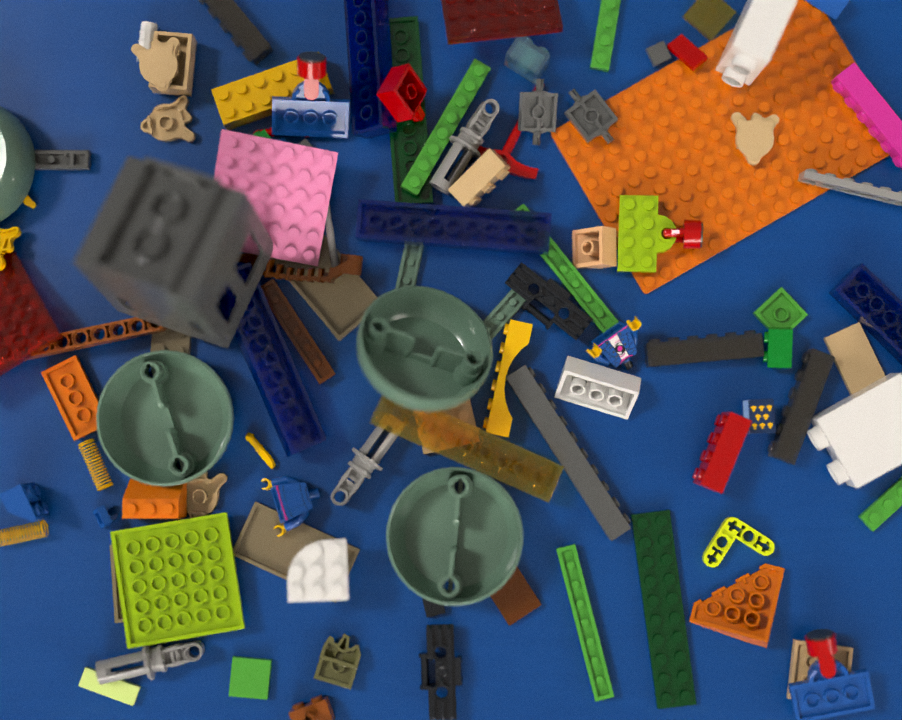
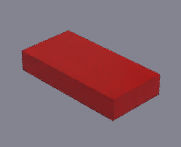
[667,34,707,71]

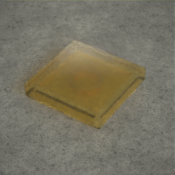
[682,0,736,41]

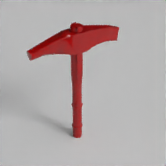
[477,84,545,179]

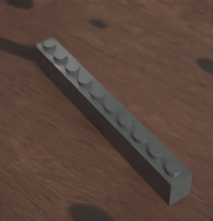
[506,365,631,541]

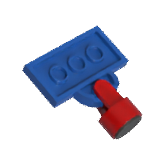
[272,51,350,138]
[788,629,875,720]

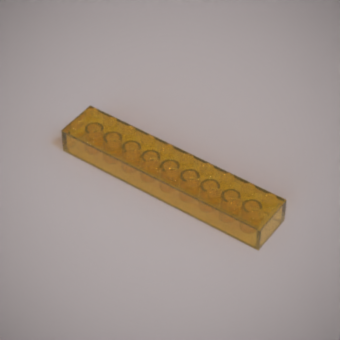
[369,395,564,503]

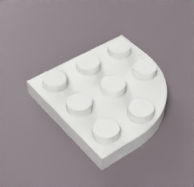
[287,539,349,602]

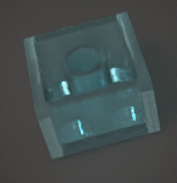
[504,34,551,85]

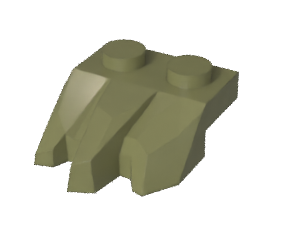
[314,633,361,690]

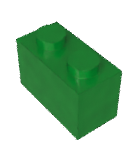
[763,327,793,368]

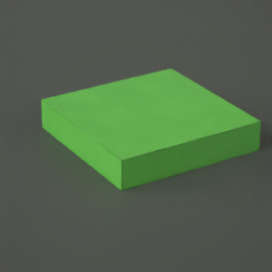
[752,287,808,330]
[229,656,272,700]

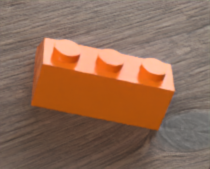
[122,478,187,519]

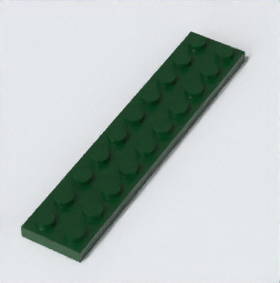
[380,16,433,206]
[630,509,696,709]

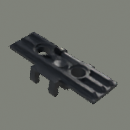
[505,262,593,340]
[419,624,463,720]

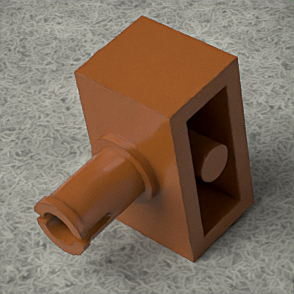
[289,695,335,720]

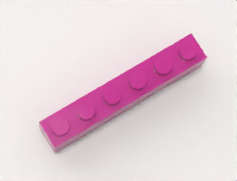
[831,63,902,170]

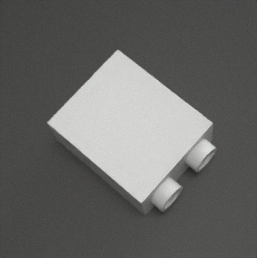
[715,0,797,87]
[807,373,902,488]

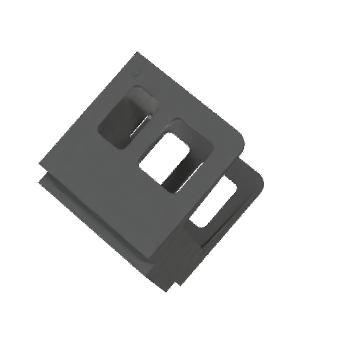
[73,156,273,349]

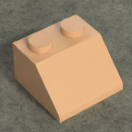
[572,226,617,269]

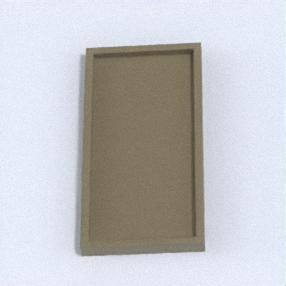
[270,235,377,341]
[233,501,360,603]

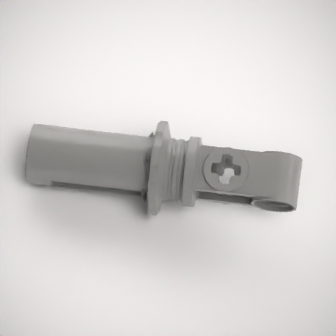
[429,99,499,195]
[331,412,406,506]
[95,640,205,685]

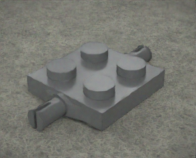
[518,79,558,145]
[564,88,618,144]

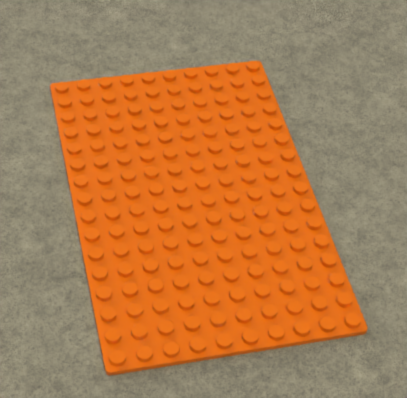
[551,0,889,294]

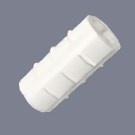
[137,21,158,61]

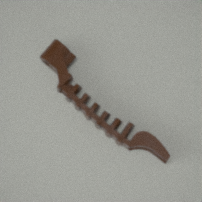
[237,254,364,283]

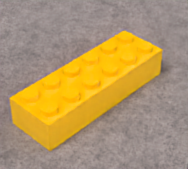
[211,60,334,130]

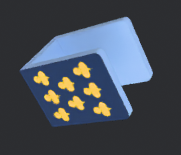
[742,399,776,434]

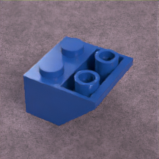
[0,483,49,522]

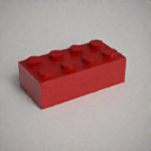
[692,412,752,493]

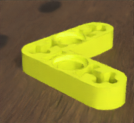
[702,517,775,567]

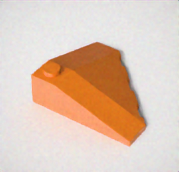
[689,563,785,648]

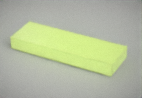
[78,666,141,706]

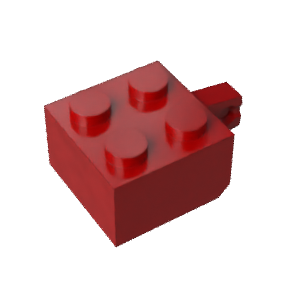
[376,64,428,123]

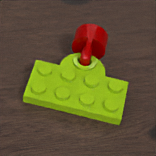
[617,195,703,273]

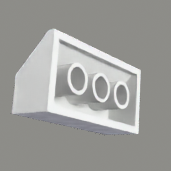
[554,356,641,420]

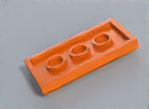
[41,355,99,441]

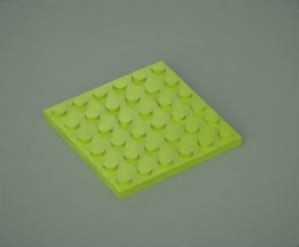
[110,512,245,649]

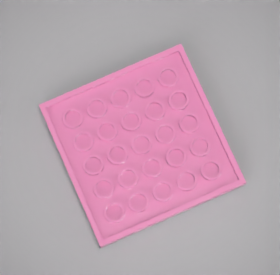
[214,129,338,266]

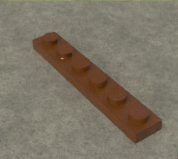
[257,279,336,385]

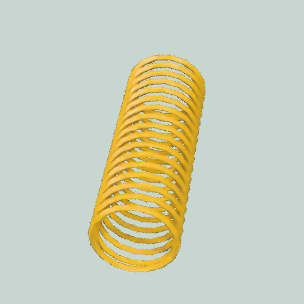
[78,438,114,491]
[0,520,49,547]

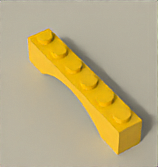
[483,319,533,437]

